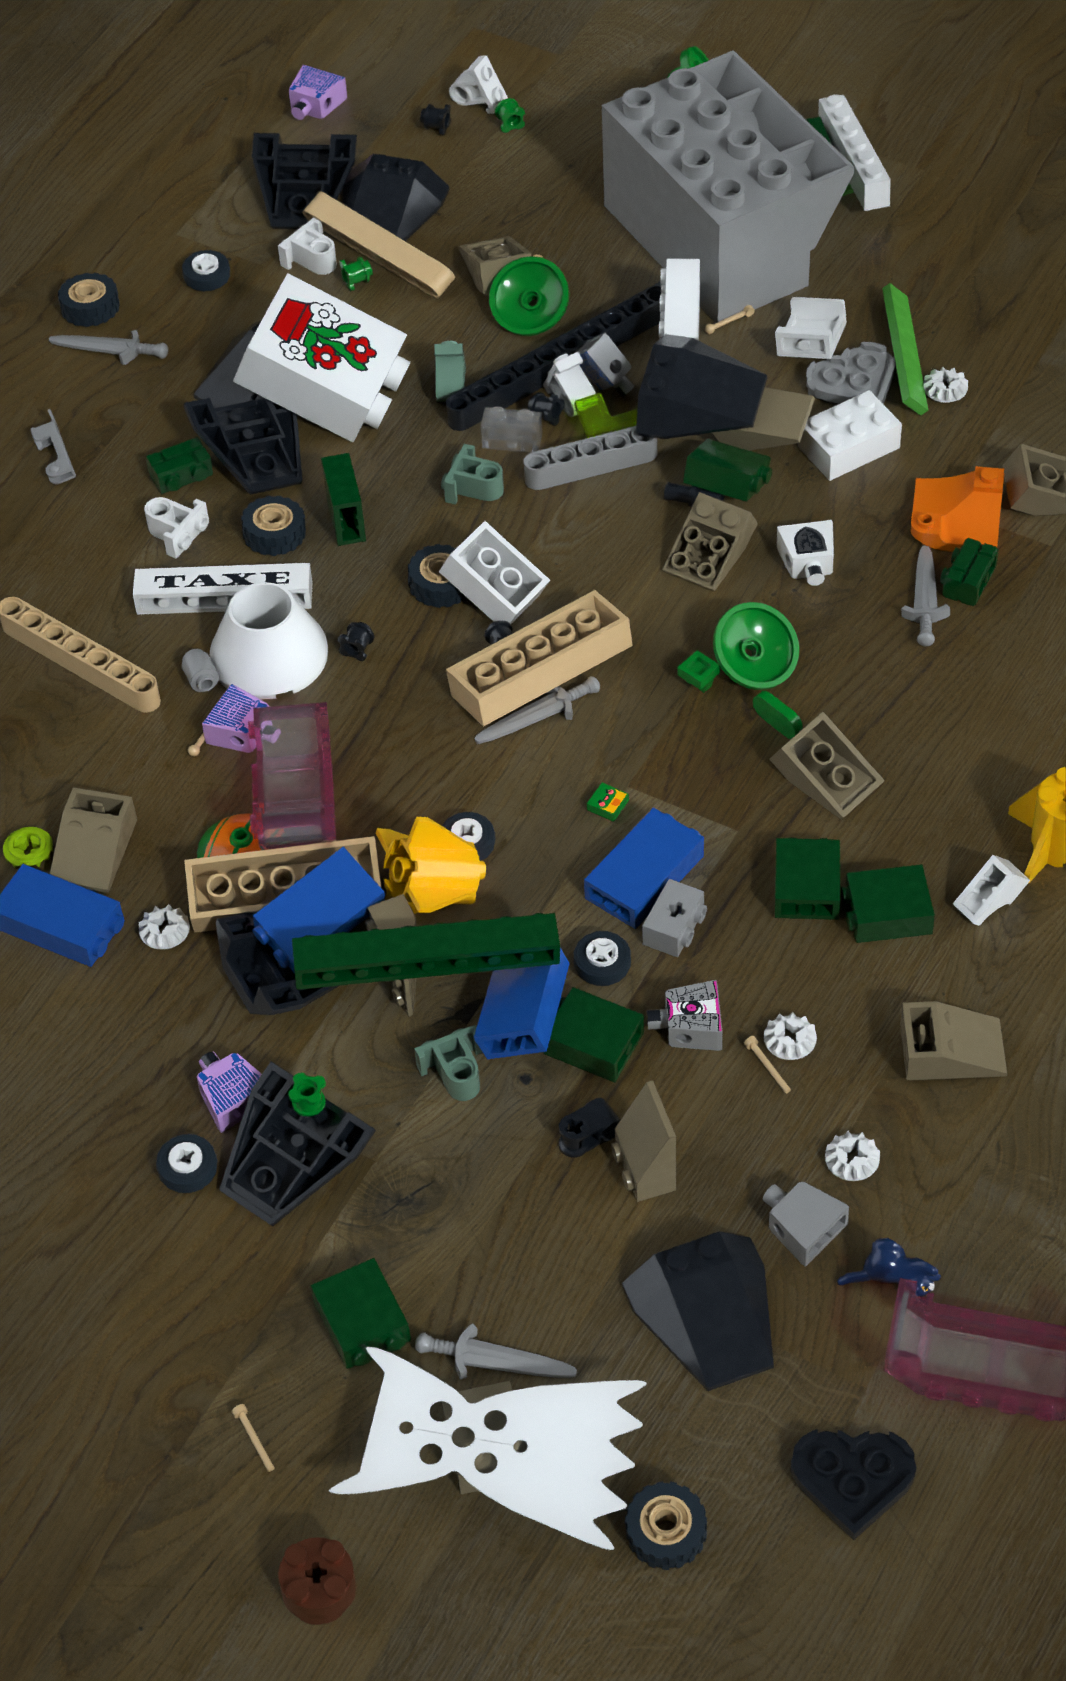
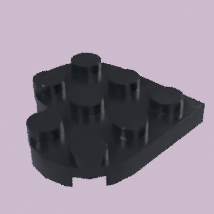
[790,1429,917,1540]

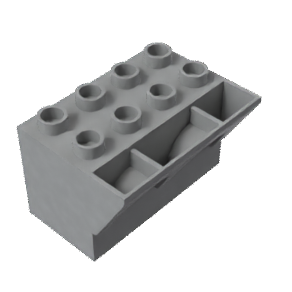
[602,50,854,323]

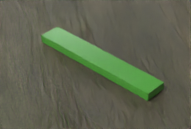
[883,283,928,415]

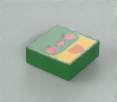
[587,782,629,822]

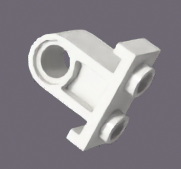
[449,55,508,114]
[278,218,337,275]
[543,352,597,417]
[145,497,209,559]

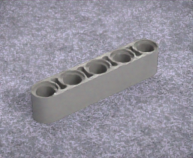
[524,426,657,490]

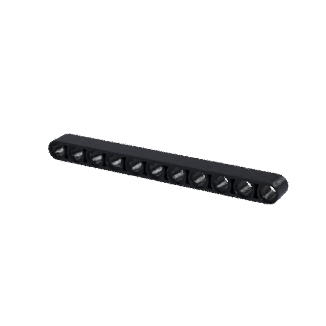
[446,281,661,431]

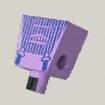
[289,65,347,120]
[202,684,281,753]
[196,1052,262,1133]

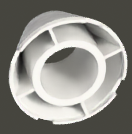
[210,582,328,699]

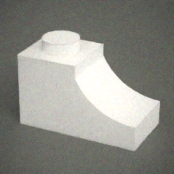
[953,855,1030,926]

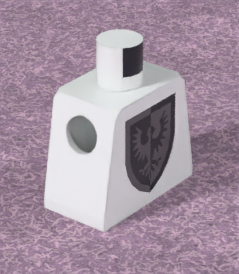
[777,520,834,586]

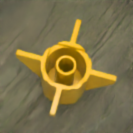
[1008,767,1066,884]
[375,817,486,914]

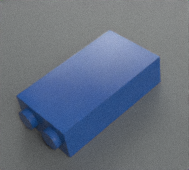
[584,807,704,929]
[253,846,385,973]
[0,864,124,967]
[474,947,570,1059]

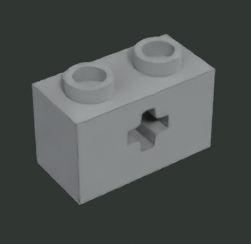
[642,879,707,957]

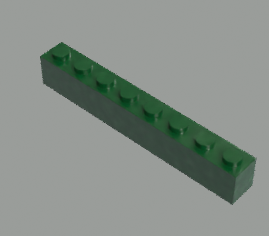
[292,913,560,990]

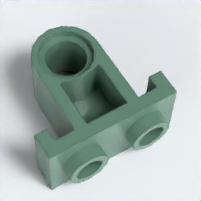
[435,340,466,402]
[441,444,504,505]
[414,1025,482,1101]

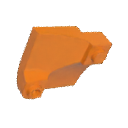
[910,466,1004,552]

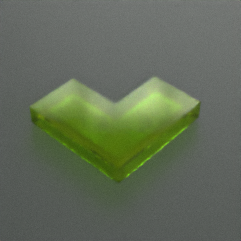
[574,393,637,438]

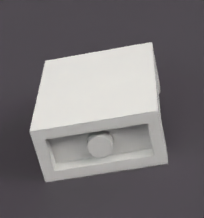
[775,297,847,359]

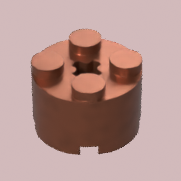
[279,1537,356,1625]

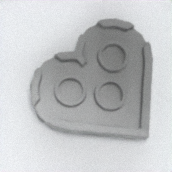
[806,342,895,404]

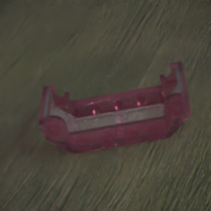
[248,702,337,850]
[884,1278,1066,1421]

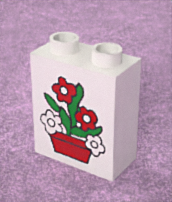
[233,273,411,443]

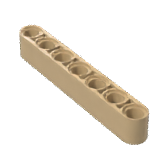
[303,192,455,299]
[0,597,161,713]

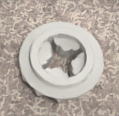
[923,367,968,403]
[138,904,190,949]
[764,1012,817,1060]
[825,1131,880,1181]

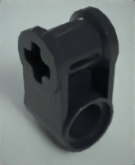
[559,1098,621,1158]

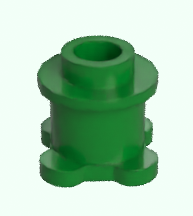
[494,98,525,133]
[339,257,373,292]
[288,1073,326,1117]

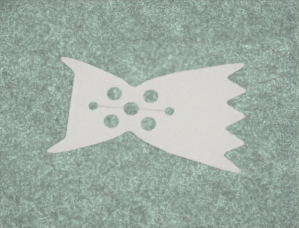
[329,1347,647,1550]

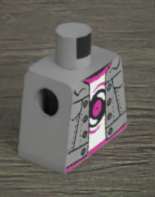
[647,980,723,1051]

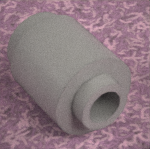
[182,649,219,692]

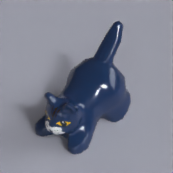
[837,1238,941,1304]

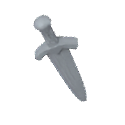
[49,330,168,365]
[901,545,950,647]
[475,676,600,744]
[415,1324,577,1380]

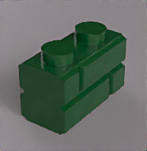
[146,437,213,495]
[940,538,999,607]

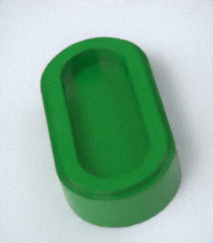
[753,691,803,739]

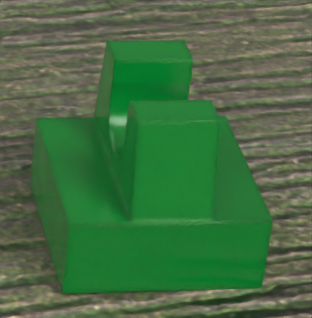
[678,650,720,693]

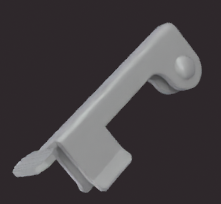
[30,409,76,484]

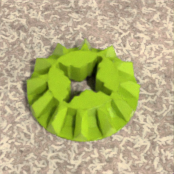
[3,827,54,868]

